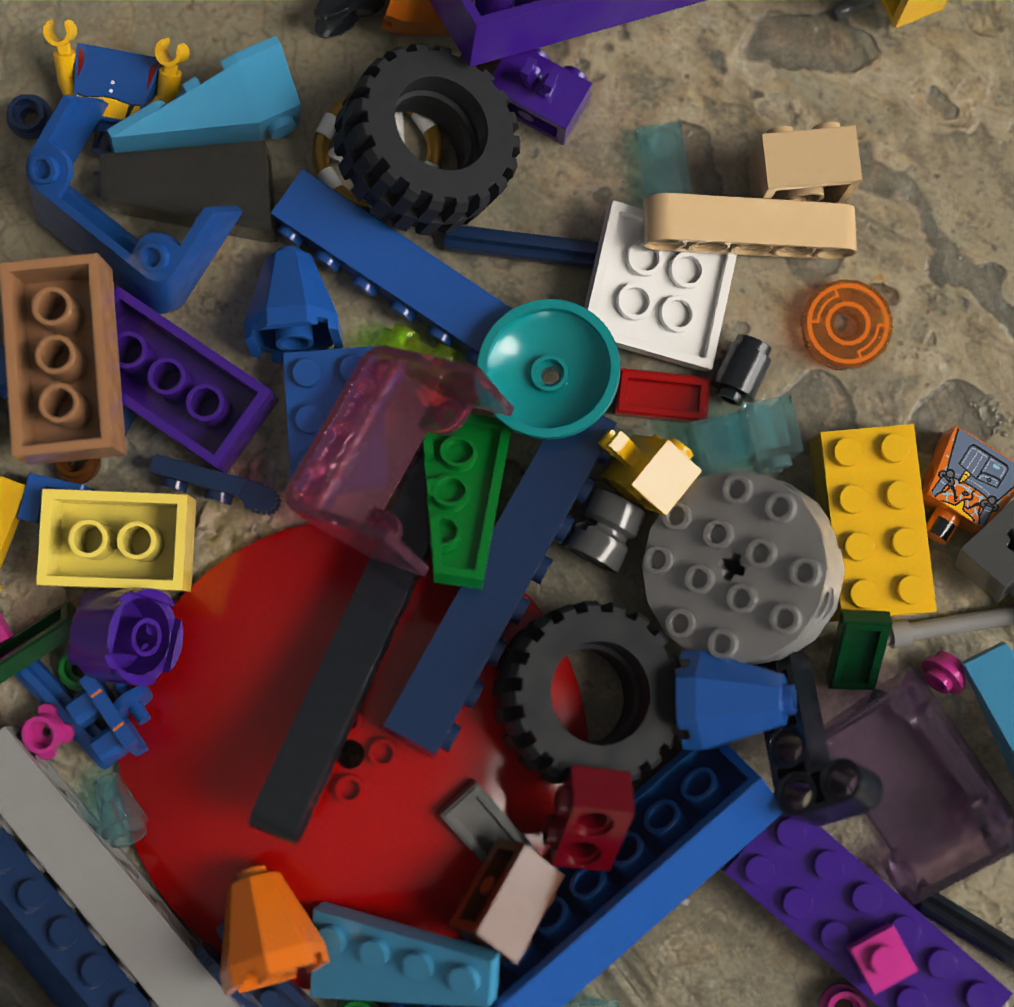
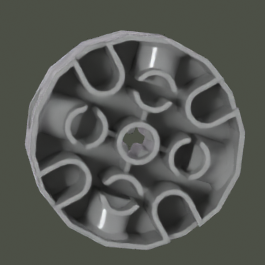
[642,470,845,665]

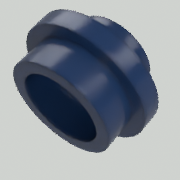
[6,94,53,140]

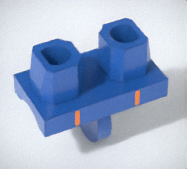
[65,675,153,764]

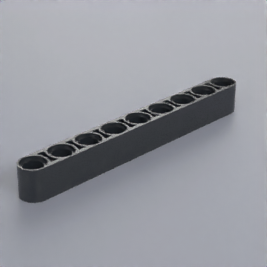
[248,448,431,845]

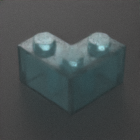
[685,395,804,480]

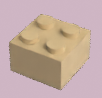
[746,122,862,204]

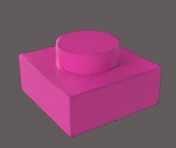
[846,922,918,995]

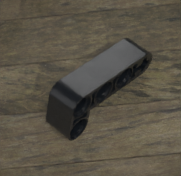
[753,650,884,826]

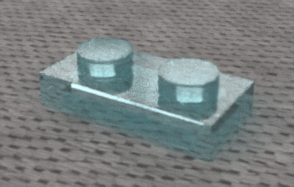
[635,122,692,198]

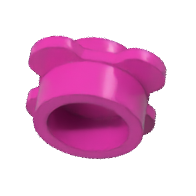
[19,703,75,760]

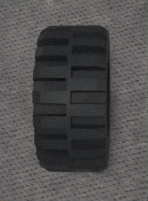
[333,43,521,235]
[492,600,681,784]

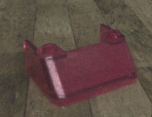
[285,345,515,576]

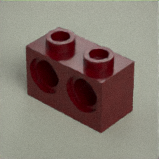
[543,765,635,872]

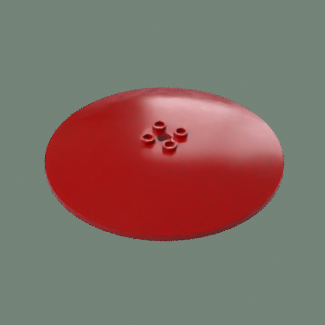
[118,518,588,990]

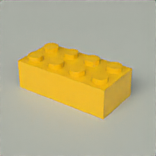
[809,424,937,622]

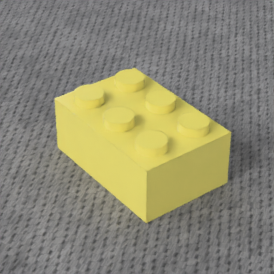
[36,489,197,592]

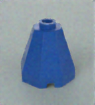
[244,246,343,365]
[676,650,797,750]

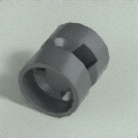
[564,488,648,574]

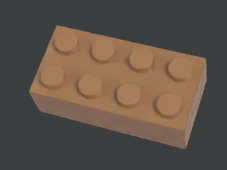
[0,253,126,465]

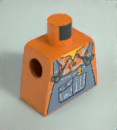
[921,425,1014,545]

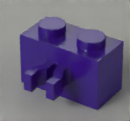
[492,48,593,145]

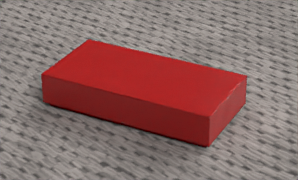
[614,368,711,425]

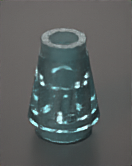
[93,773,148,848]

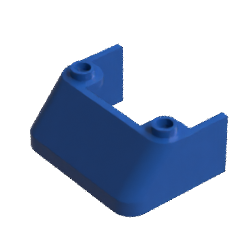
[26,95,243,314]

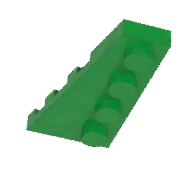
[420,406,511,590]

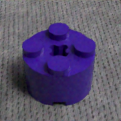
[67,588,184,686]

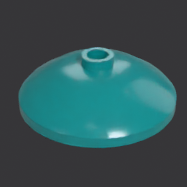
[477,299,620,440]

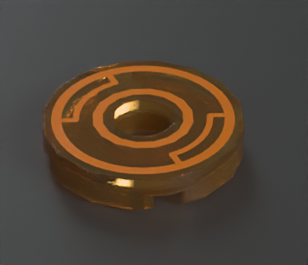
[800,279,893,371]

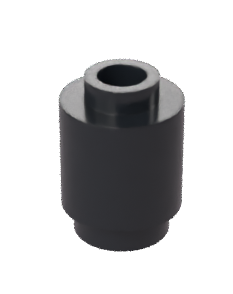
[711,334,772,406]

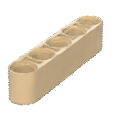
[643,193,857,259]

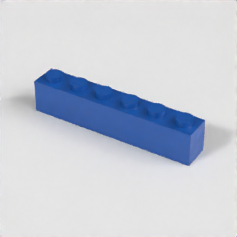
[271,169,512,369]

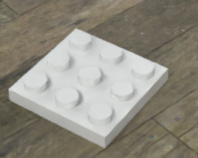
[584,200,737,372]

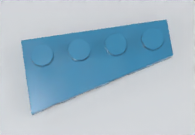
[310,901,500,1007]

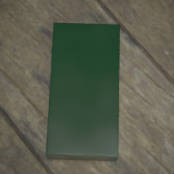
[0,601,77,684]
[826,610,892,691]

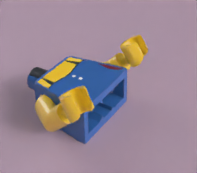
[43,19,190,159]

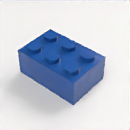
[283,346,390,499]

